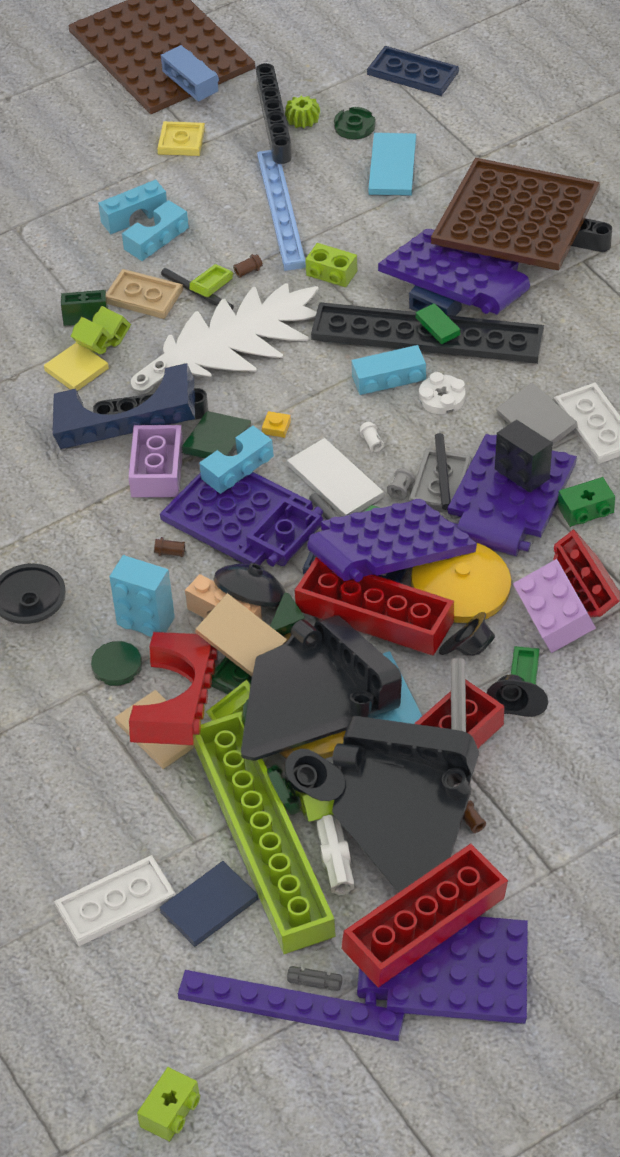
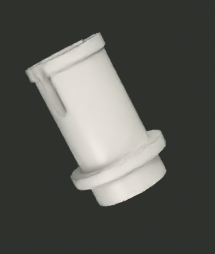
[359,422,384,452]

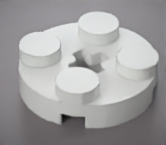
[419,372,466,414]

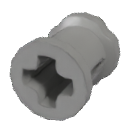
[387,468,415,500]

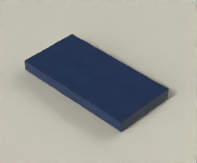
[367,46,459,96]

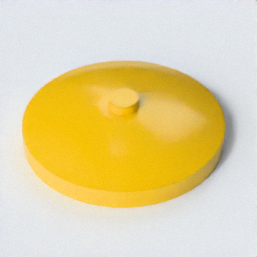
[411,543,511,623]

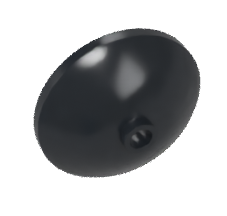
[0,563,66,624]
[213,563,286,607]

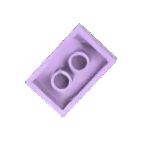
[129,425,183,497]
[513,559,596,653]

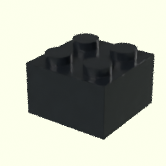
[494,419,553,492]

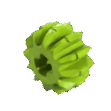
[285,95,320,129]

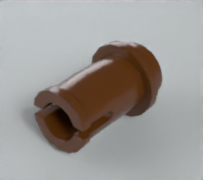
[233,254,263,278]
[154,537,185,557]
[463,800,486,833]

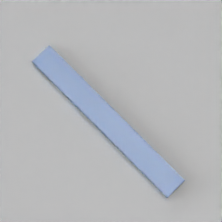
[257,150,306,271]

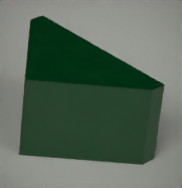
[270,592,305,637]

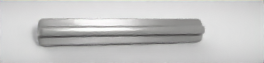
[451,658,466,732]

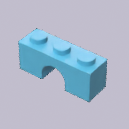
[98,180,167,234]
[122,200,189,261]
[199,426,274,494]

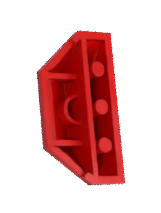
[553,529,620,617]

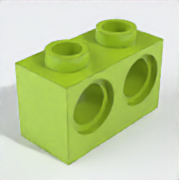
[305,243,358,288]

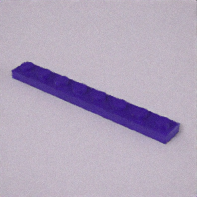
[178,970,405,1041]

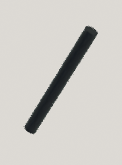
[161,268,234,310]
[435,433,451,510]

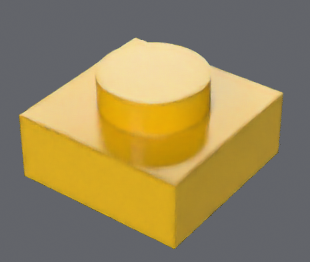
[262,411,291,438]

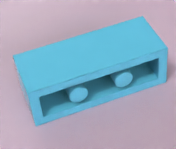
[351,345,426,395]

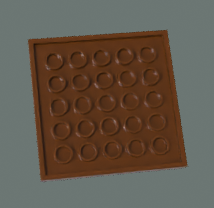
[431,157,600,271]

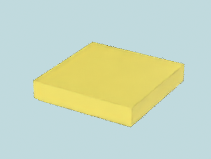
[157,121,205,156]
[44,342,109,391]

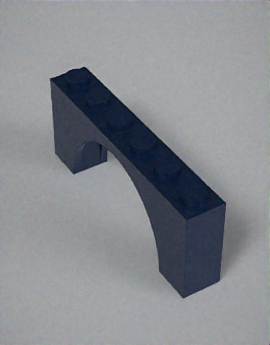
[52,363,195,449]

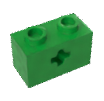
[558,477,615,527]

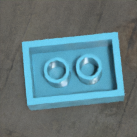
[109,555,175,637]

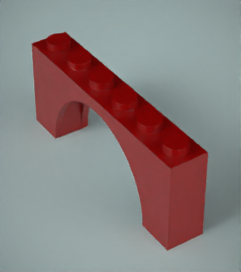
[129,632,218,745]

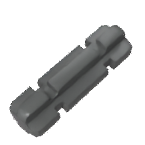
[287,966,342,991]

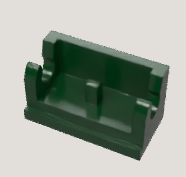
[61,290,108,326]

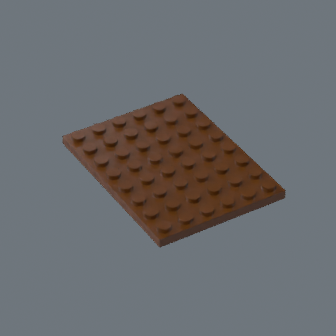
[68,0,256,115]

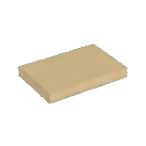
[106,269,183,319]
[195,593,287,677]
[115,690,195,769]

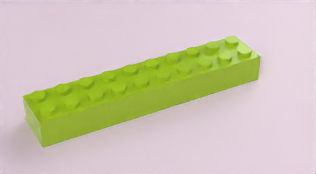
[194,712,336,955]

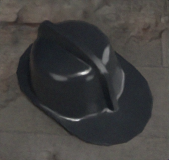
[439,612,495,656]
[486,674,549,717]
[285,749,345,801]

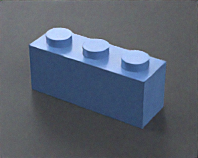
[161,45,219,102]

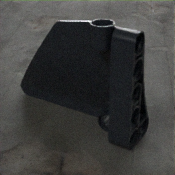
[241,615,402,761]
[332,716,479,893]

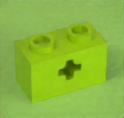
[137,1067,201,1142]

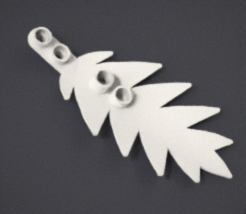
[131,283,319,394]

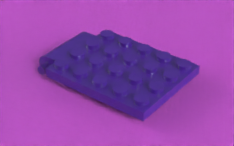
[378,229,530,315]
[448,434,577,557]
[160,472,323,567]
[307,499,477,582]
[357,916,528,1024]

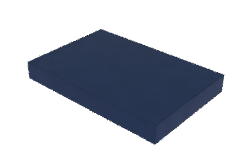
[160,861,258,947]

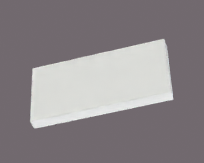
[554,383,620,464]
[287,438,384,516]
[54,855,176,947]

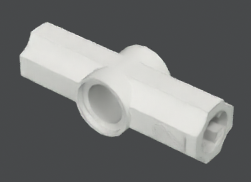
[317,815,354,896]

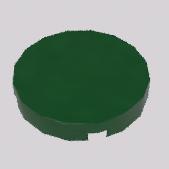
[334,107,376,140]
[91,641,142,686]
[267,765,302,815]

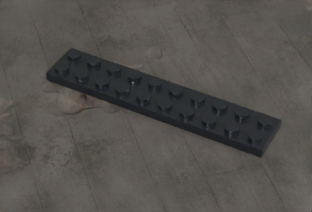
[311,302,544,364]

